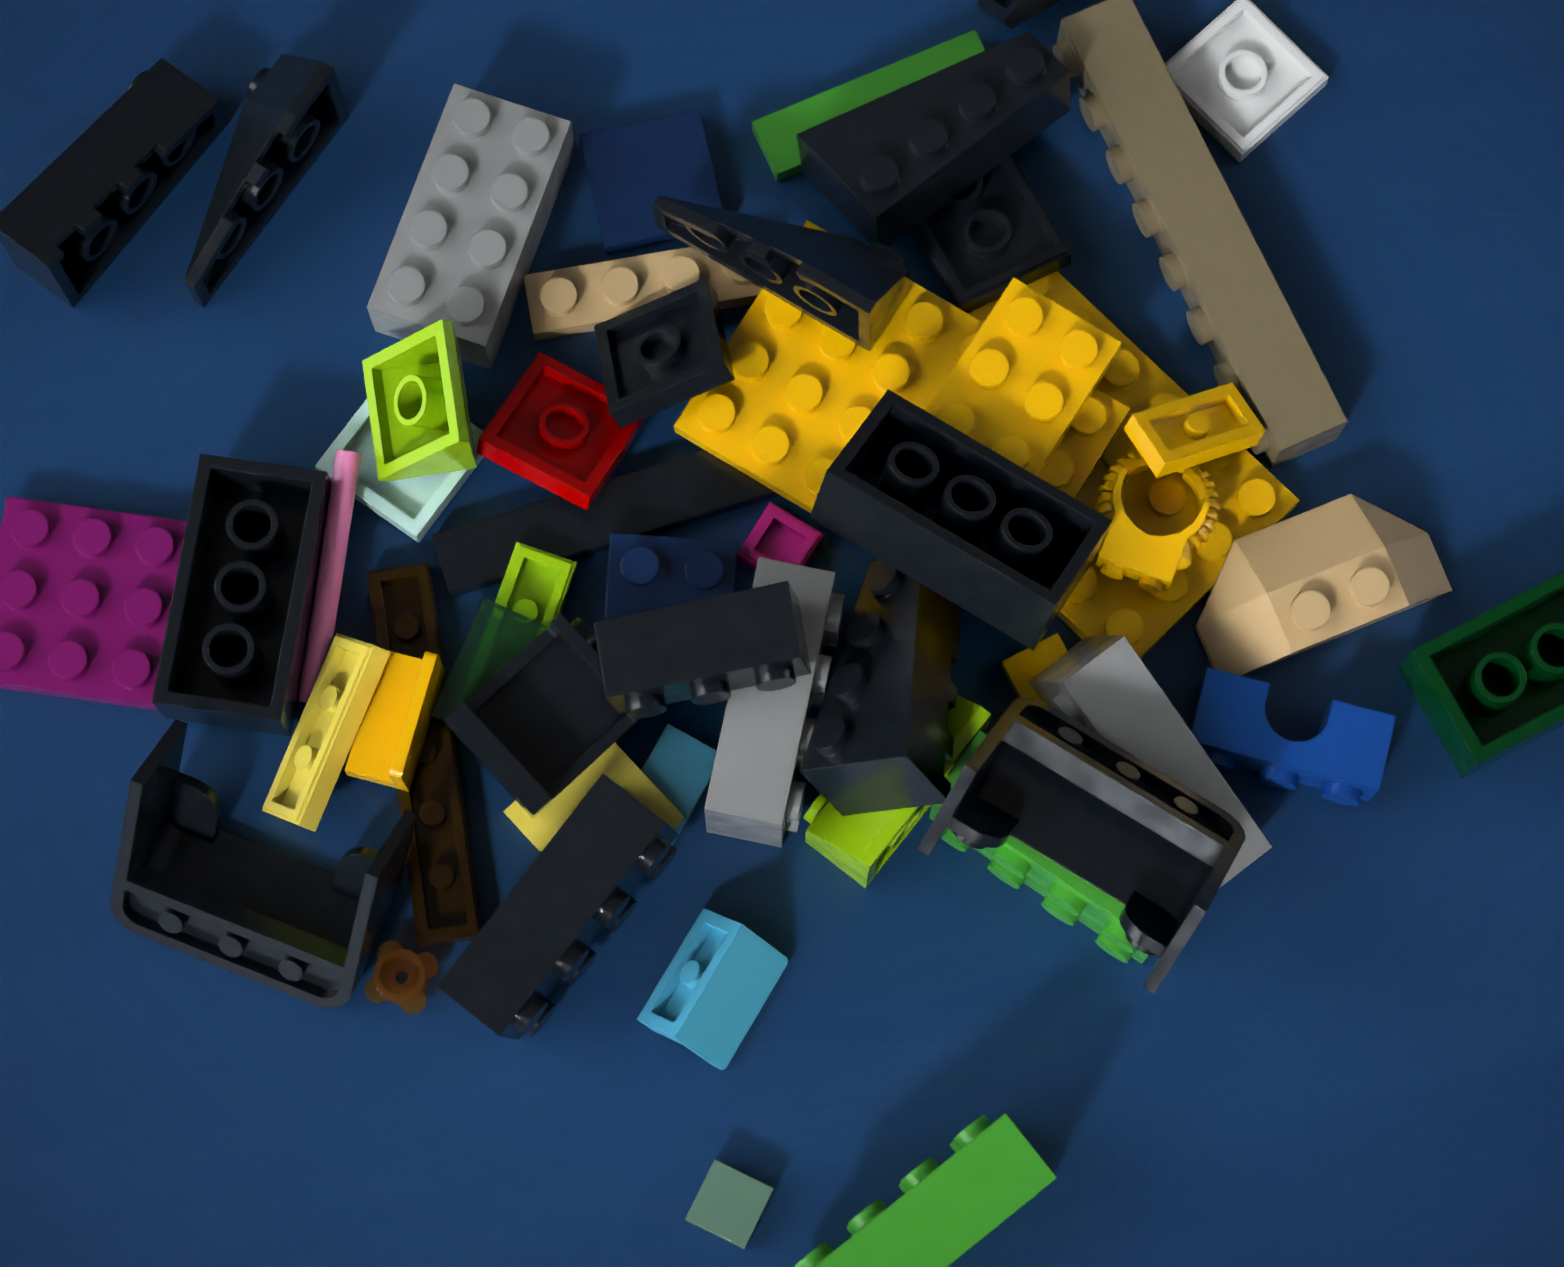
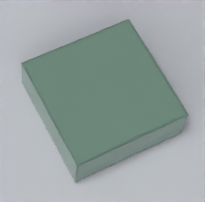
[685,1159,774,1250]

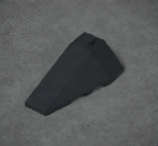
[184,54,349,308]
[652,195,910,352]

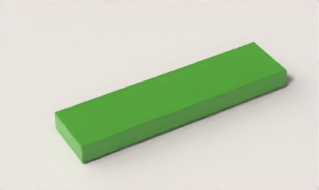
[752,30,985,182]

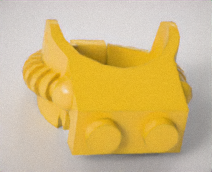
[1095,450,1220,593]

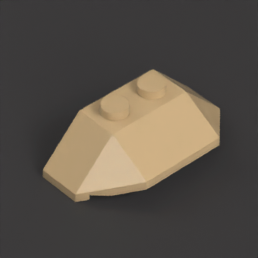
[1195,494,1453,676]

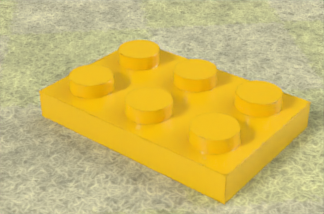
[925,277,1122,477]

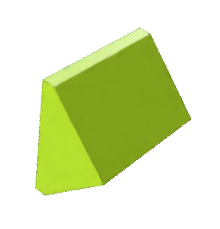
[362,319,477,482]

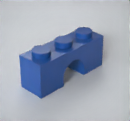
[1188,667,1396,806]

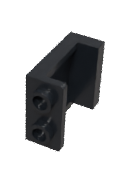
[444,614,641,818]

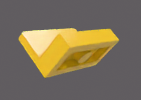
[344,649,445,792]

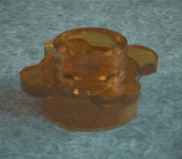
[365,941,439,1015]

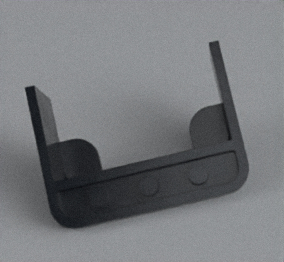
[917,697,1246,994]
[110,719,417,1008]

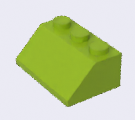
[803,695,991,889]

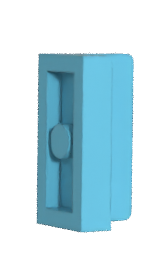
[637,908,788,1070]

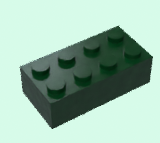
[1398,571,1564,778]

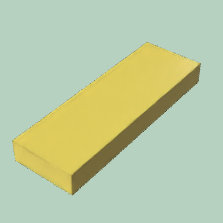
[262,633,390,832]

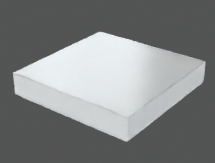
[1165,0,1329,163]

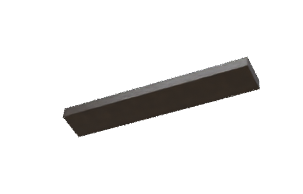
[367,562,483,948]

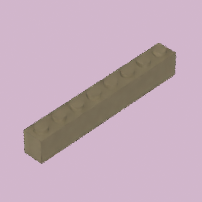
[1052,0,1348,469]

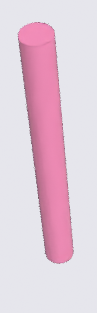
[298,450,362,703]

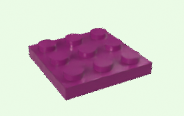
[0,496,187,711]

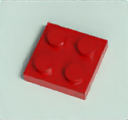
[476,352,647,511]

